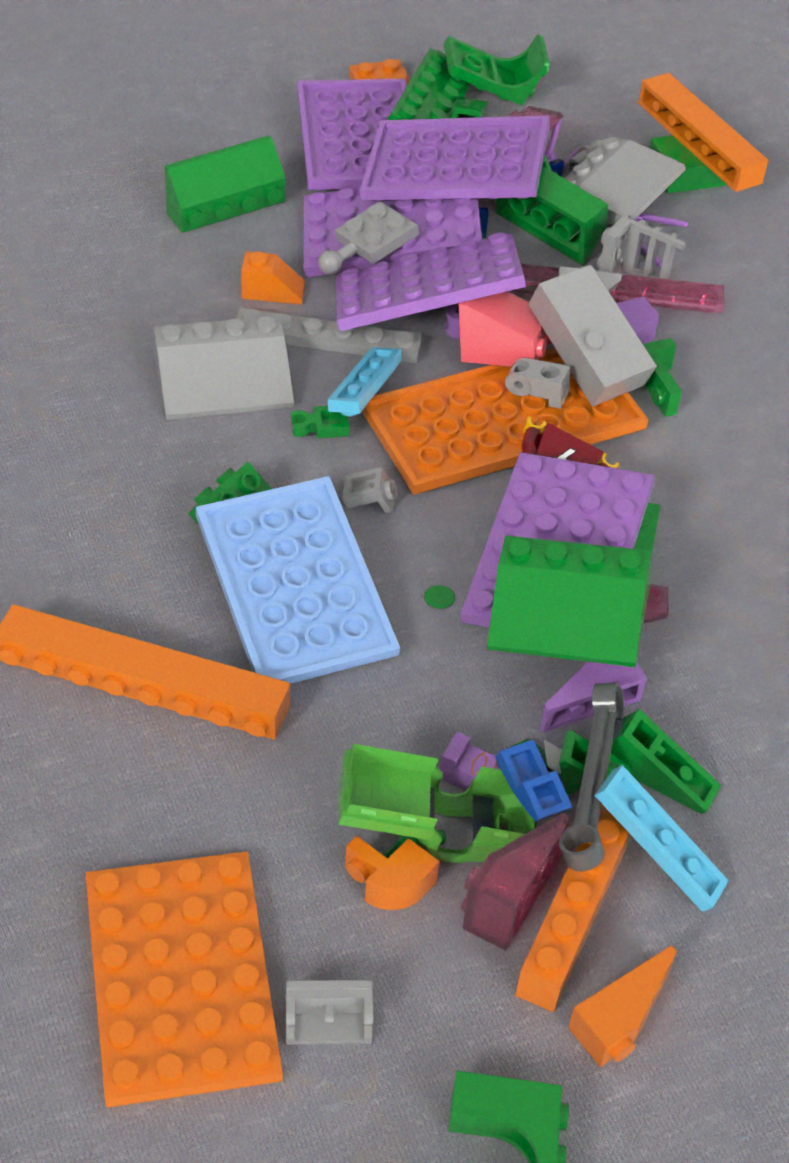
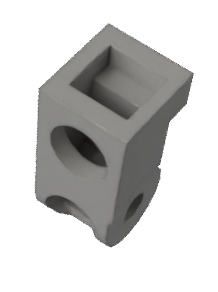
[505,358,570,409]

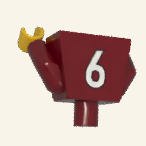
[521,416,619,468]

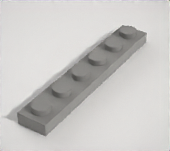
[236,308,422,363]

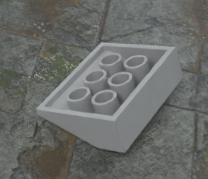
[564,137,686,224]
[153,316,294,420]

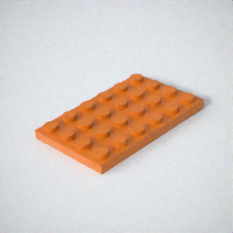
[85,851,283,1108]

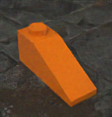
[568,945,677,1067]

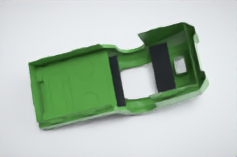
[337,744,541,863]

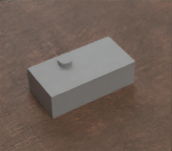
[528,264,657,407]

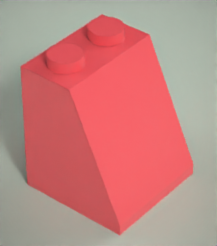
[459,291,552,367]

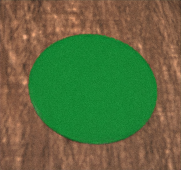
[424,585,455,609]

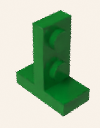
[643,338,682,417]

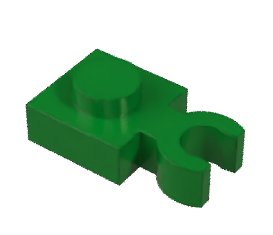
[291,406,350,439]

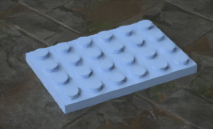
[196,476,400,684]

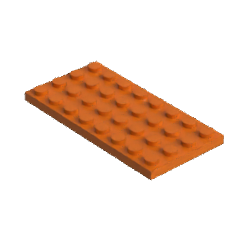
[362,348,649,495]

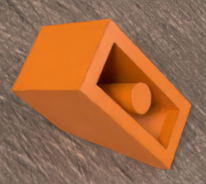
[241,251,305,305]

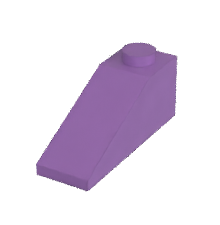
[540,662,647,733]

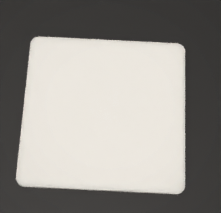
[544,740,562,775]

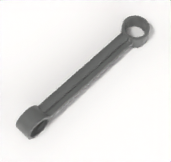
[559,682,624,871]

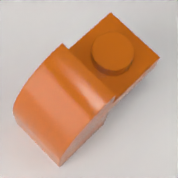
[345,836,440,910]

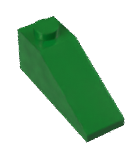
[611,709,721,814]

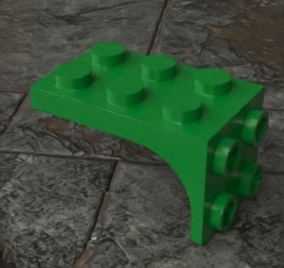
[443,34,550,106]

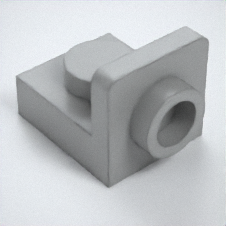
[342,467,398,513]

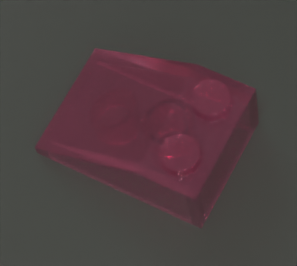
[461,813,570,951]

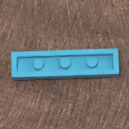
[327,347,402,416]
[595,765,729,912]

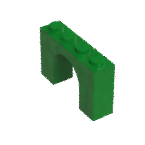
[448,1070,569,1163]

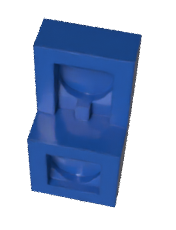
[495,740,572,822]

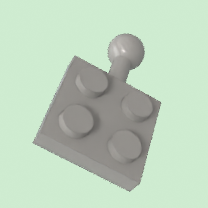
[318,201,419,275]

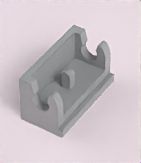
[286,980,373,1045]

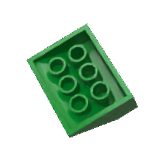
[487,535,652,668]

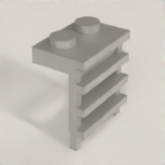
[597,213,686,293]

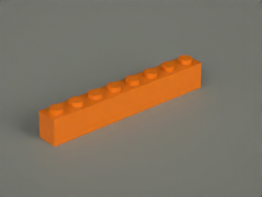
[0,604,291,740]

